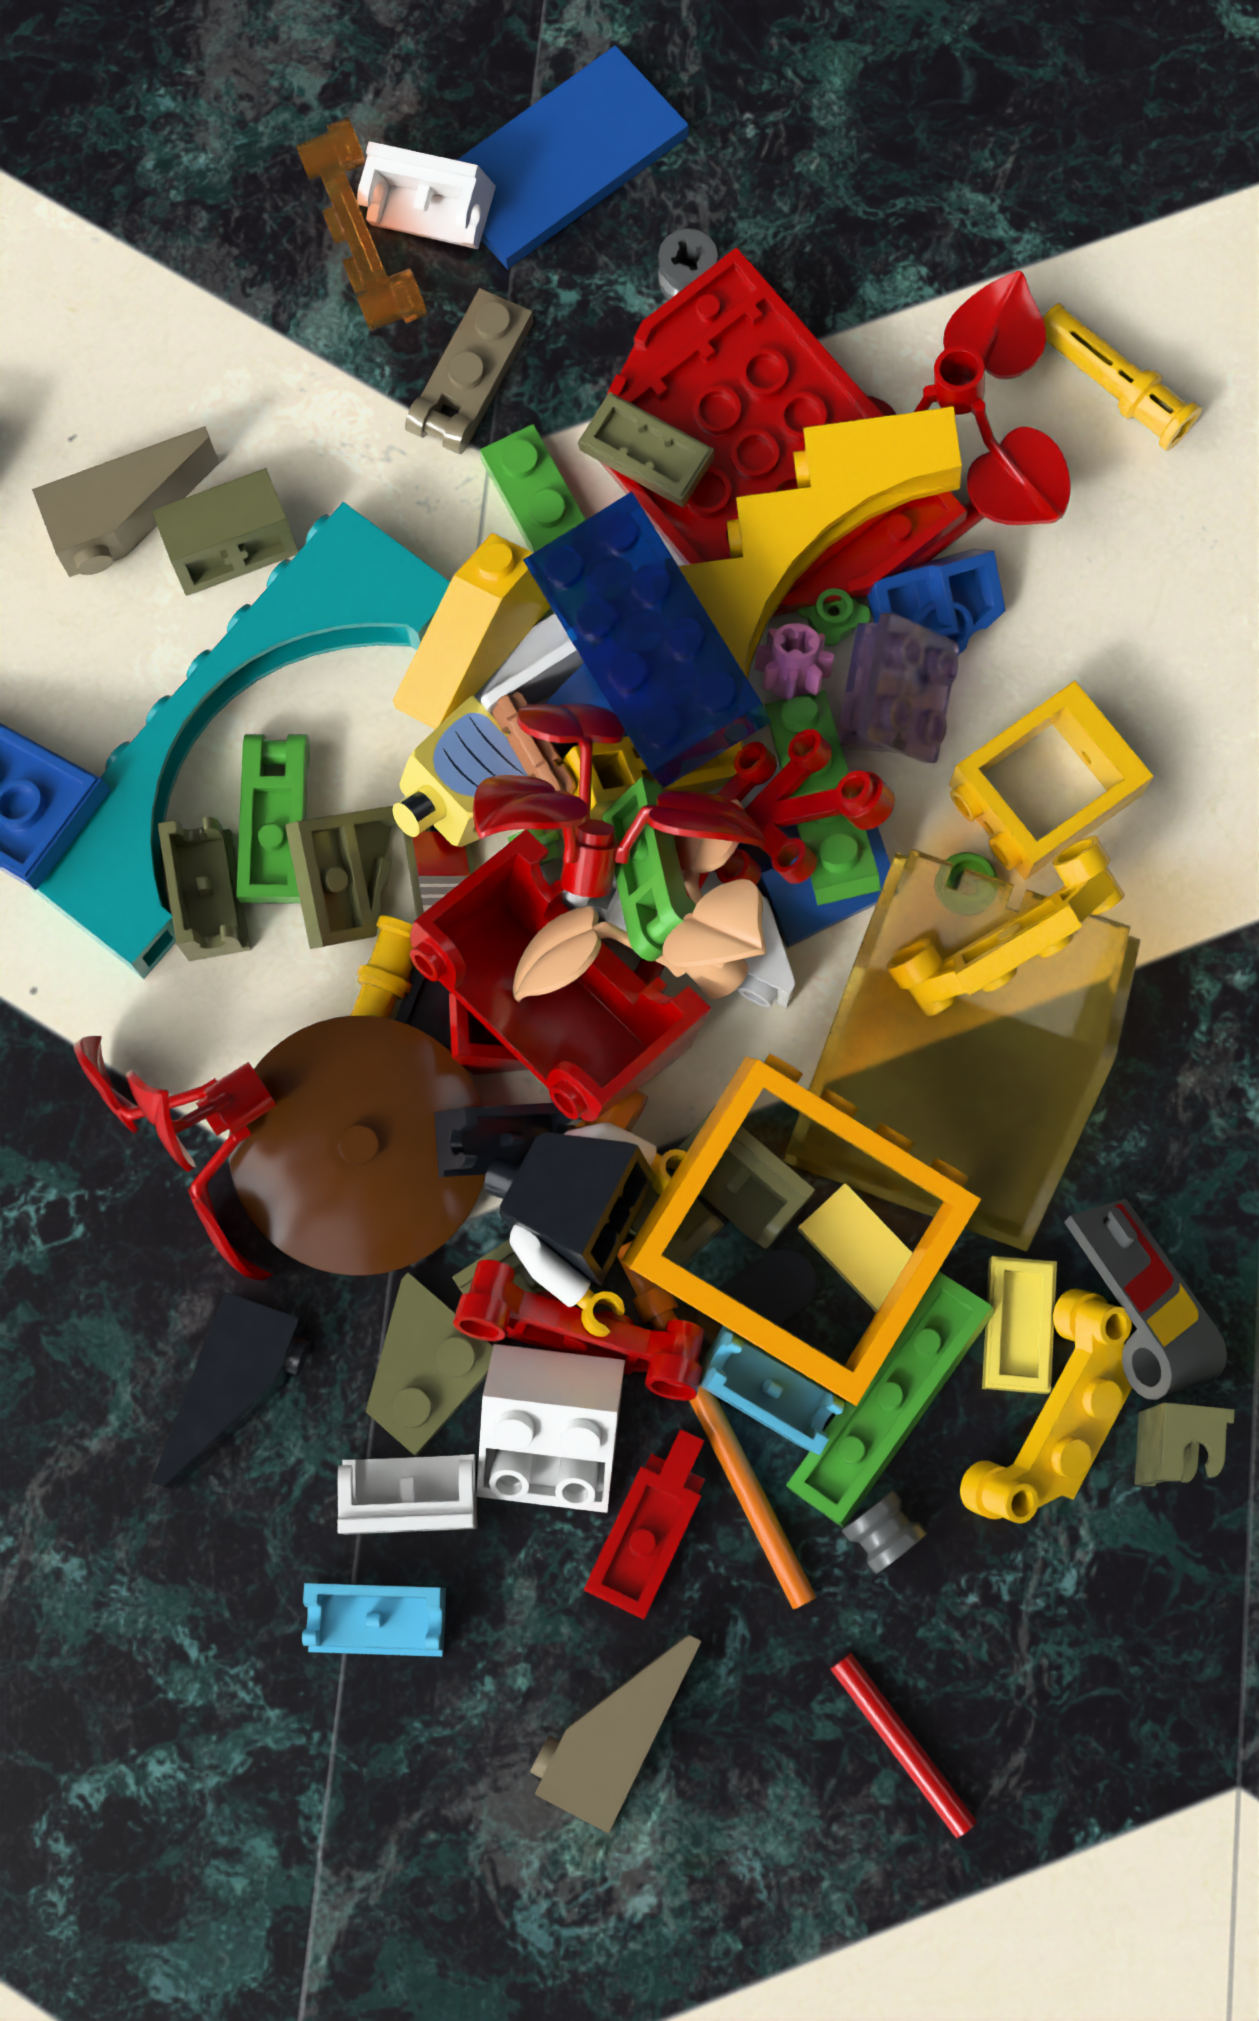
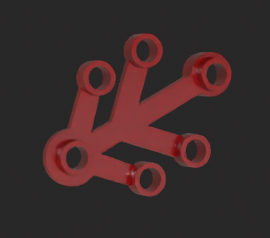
[716,729,895,885]

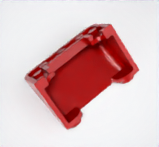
[410,829,712,1122]

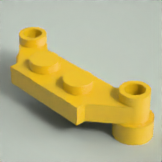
[886,836,1125,1016]
[960,1288,1132,1524]

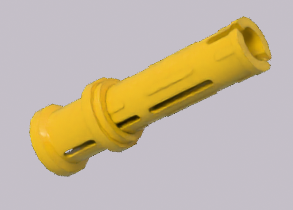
[1043,303,1202,451]
[350,915,414,1019]

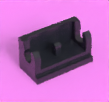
[434,1103,583,1178]

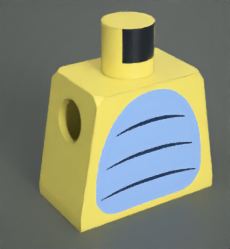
[393,695,528,847]

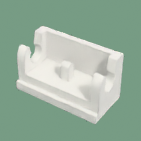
[357,141,496,249]
[337,1454,478,1535]

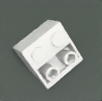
[476,1344,625,1513]

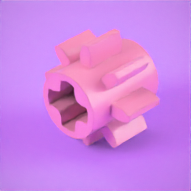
[754,623,834,700]

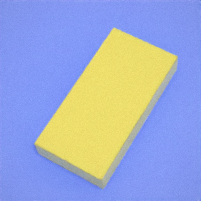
[797,1183,912,1313]
[982,1256,1057,1394]

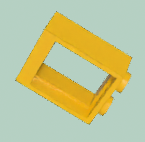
[949,680,1154,880]

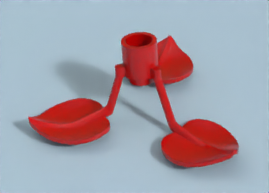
[866,270,1071,525]
[473,703,765,898]
[74,1036,277,1281]

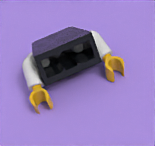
[485,1122,687,1337]

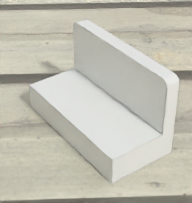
[474,611,593,717]

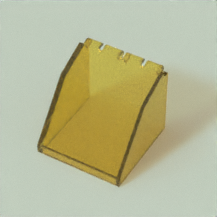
[783,848,1141,1252]

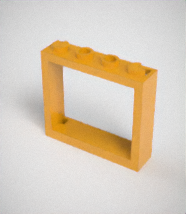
[621,1053,981,1406]

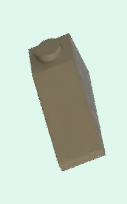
[32,426,219,577]
[530,1634,701,1834]

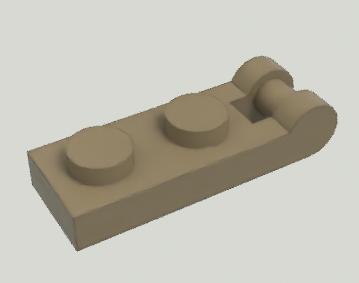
[405,288,534,454]

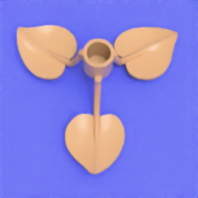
[513,799,766,1003]

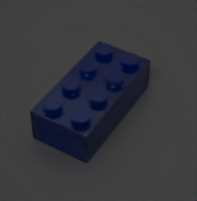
[523,491,771,789]

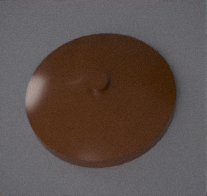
[229,1016,486,1275]

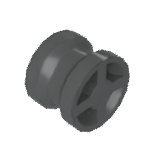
[658,228,718,300]
[841,1490,927,1574]

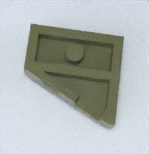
[285,806,398,949]
[366,1273,493,1457]

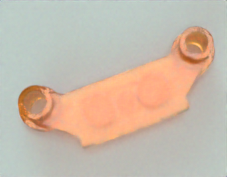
[296,117,428,331]

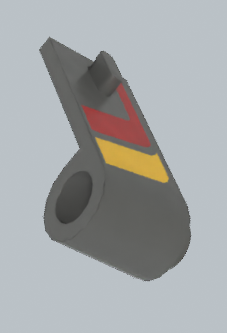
[1064,1199,1227,1400]

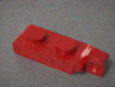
[584,1429,705,1620]

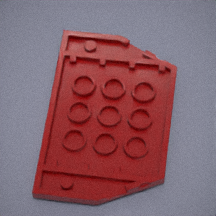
[599,247,967,617]

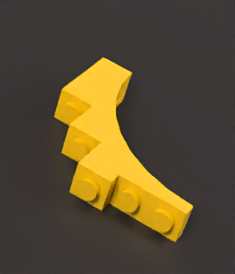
[660,407,962,762]

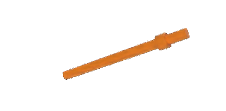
[617,1241,817,1609]

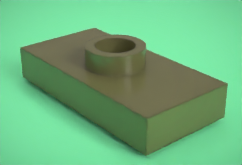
[577,392,715,508]

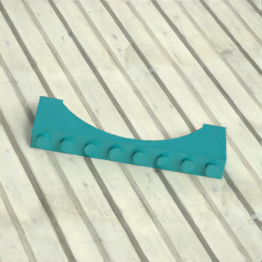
[29,502,450,980]

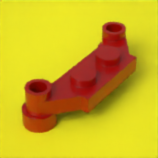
[453,1260,705,1401]

